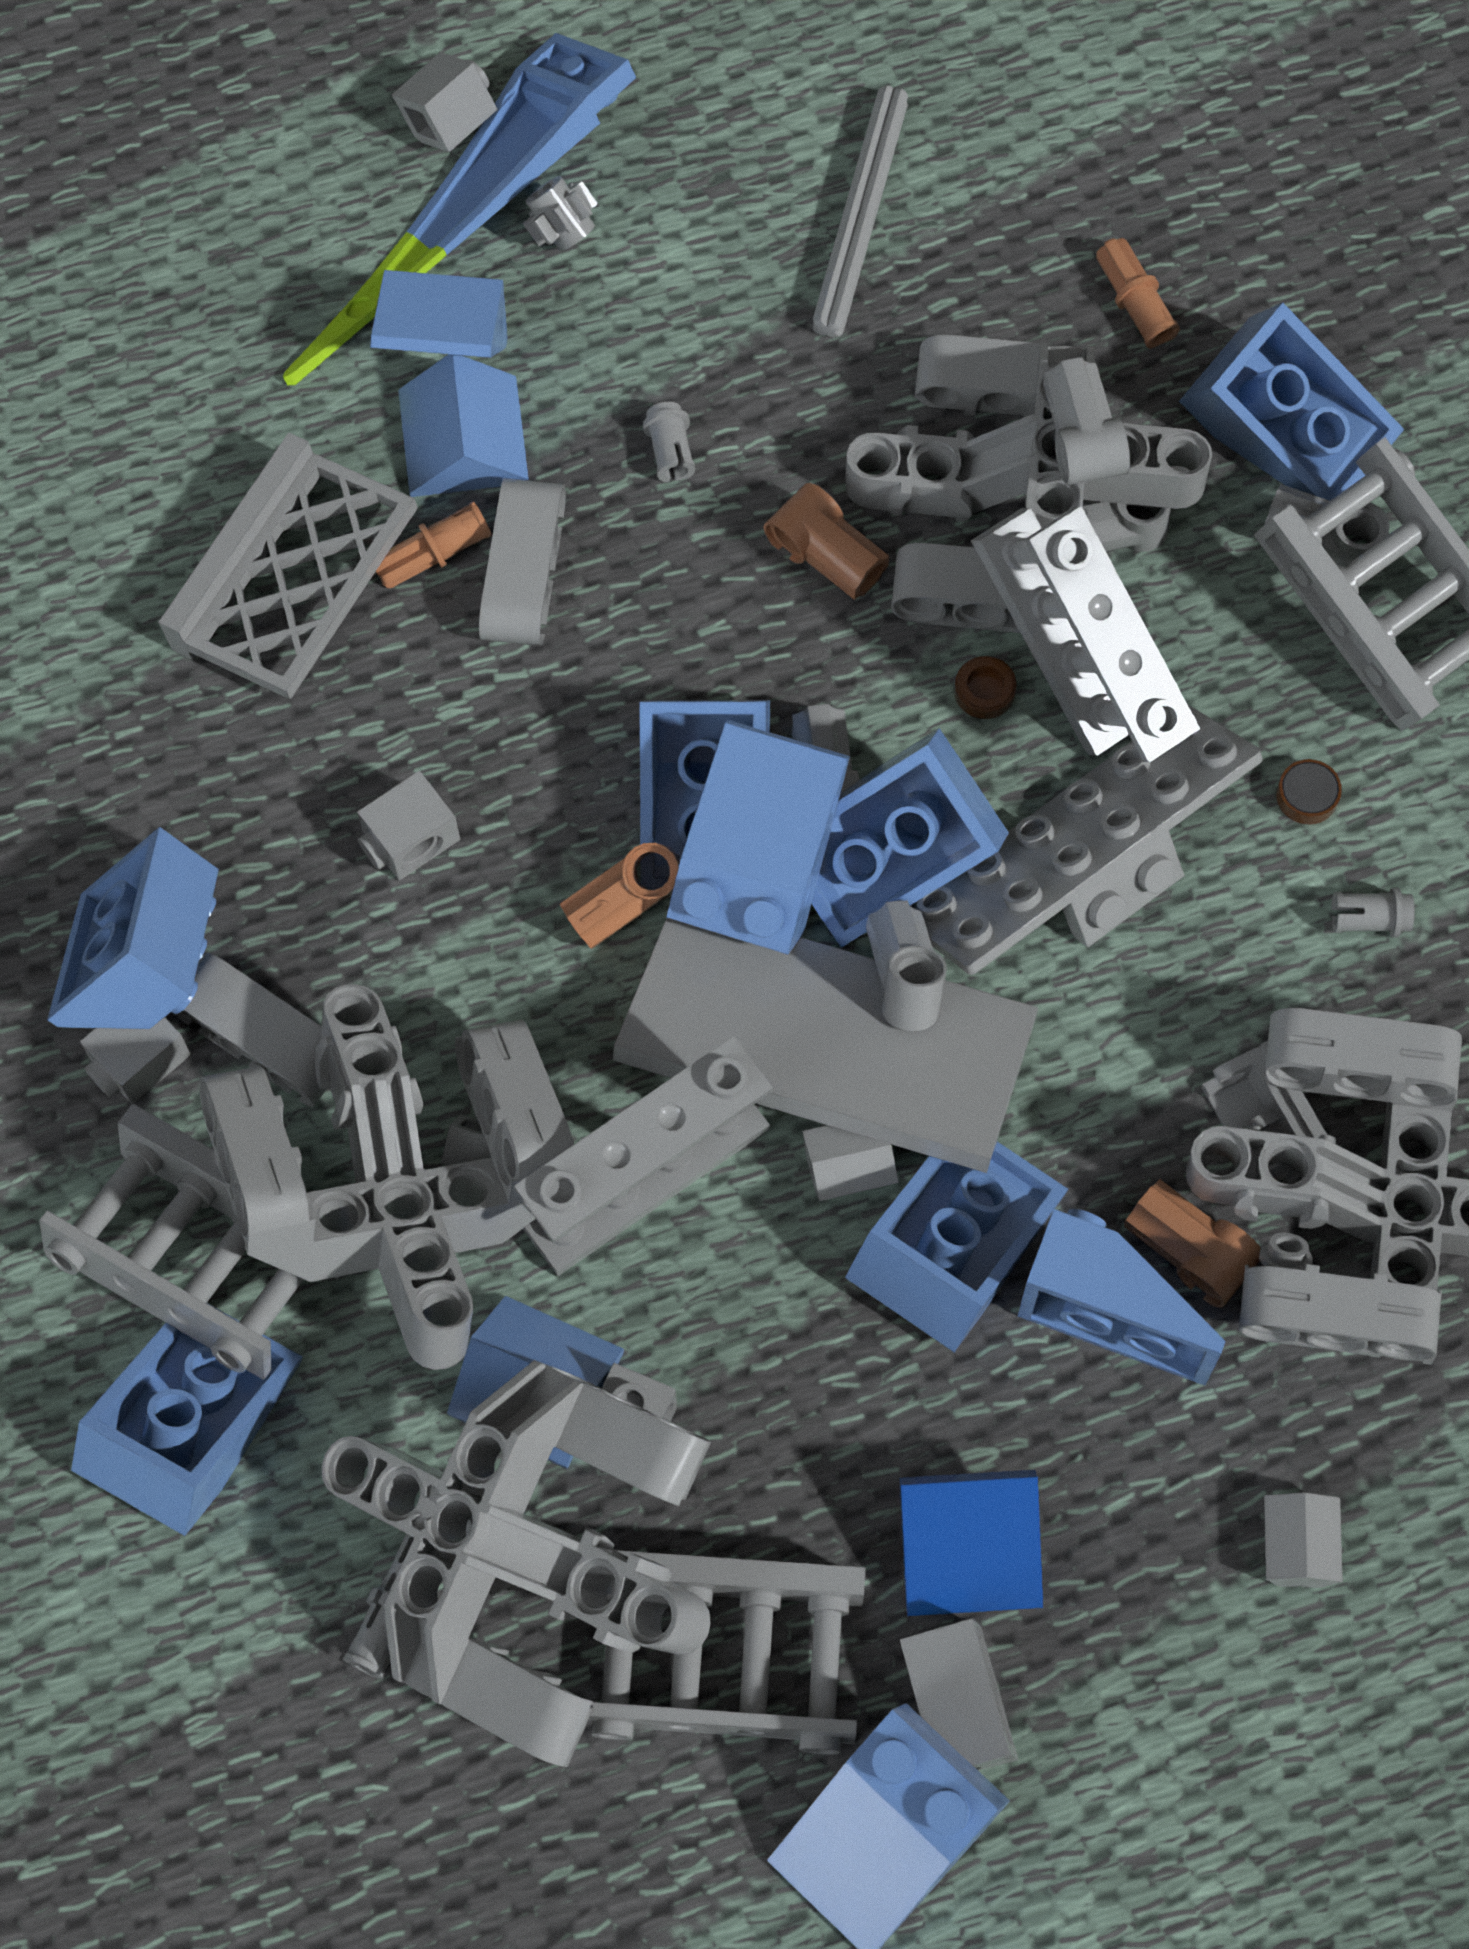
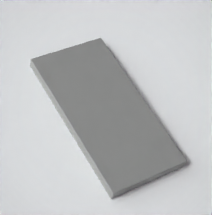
[613,918,1038,1173]

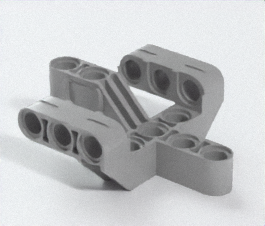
[845,335,1212,633]
[199,984,574,1370]
[1186,1008,1469,1365]
[322,1360,711,1767]

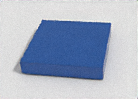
[899,1470,1043,1616]

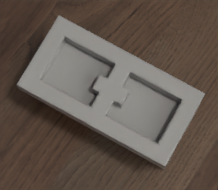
[1201,1041,1327,1184]
[900,1618,1019,1771]

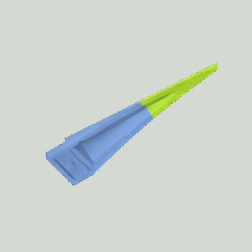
[283,33,636,386]

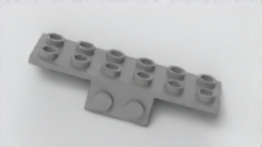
[910,704,1263,975]

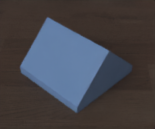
[371,270,507,358]
[398,354,529,497]
[447,1296,624,1469]

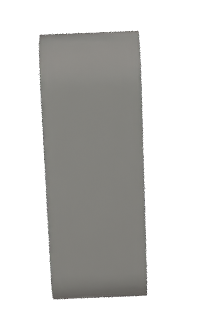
[479,478,566,646]
[175,953,328,1107]

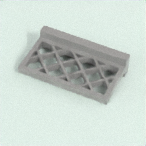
[158,432,418,700]

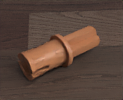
[1096,238,1180,349]
[376,501,492,588]

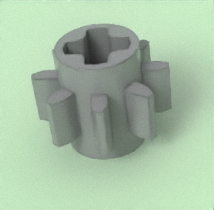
[523,176,598,251]

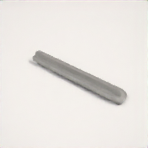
[813,85,908,338]

